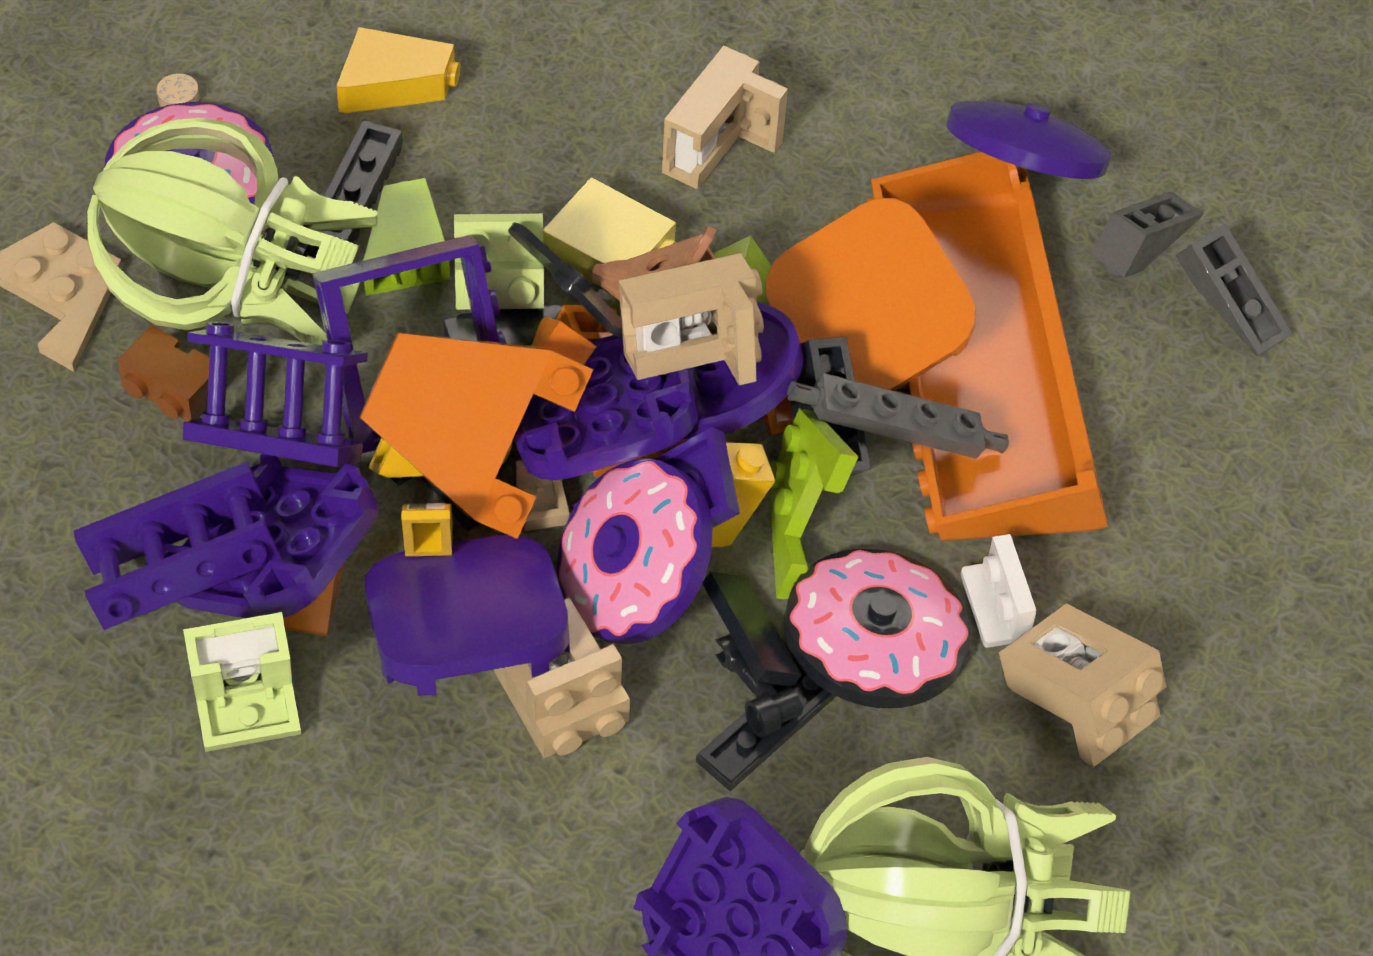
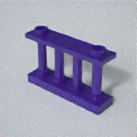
[183,322,368,467]
[73,461,281,630]

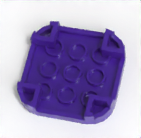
[514,335,698,480]
[163,454,378,618]
[364,535,570,696]
[633,797,847,956]

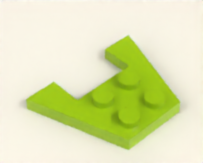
[769,408,858,599]

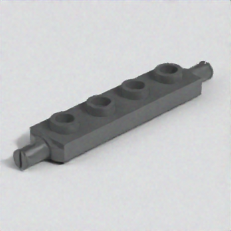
[787,373,1009,459]

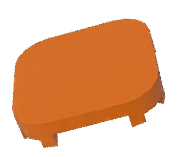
[766,198,976,391]

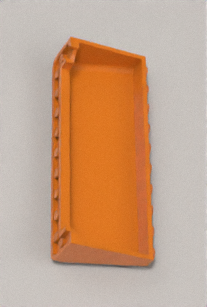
[867,152,1109,541]

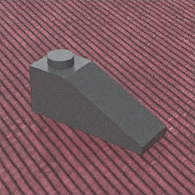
[1091,192,1203,278]
[1176,224,1293,356]

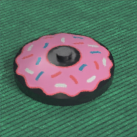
[784,548,971,709]

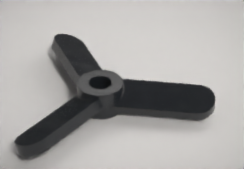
[508,222,623,338]

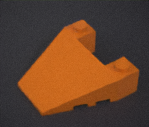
[360,333,593,539]

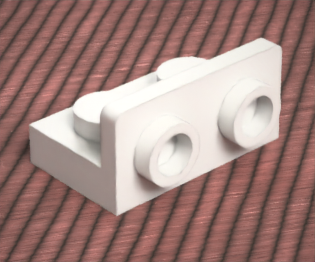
[960,534,1037,648]

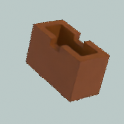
[117,325,210,421]

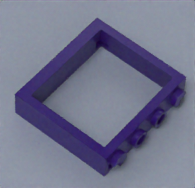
[312,235,507,454]

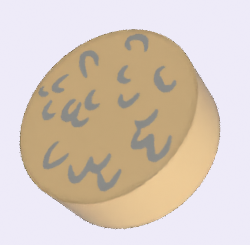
[157,74,199,107]

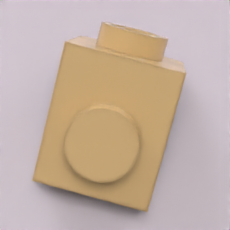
[515,460,570,531]

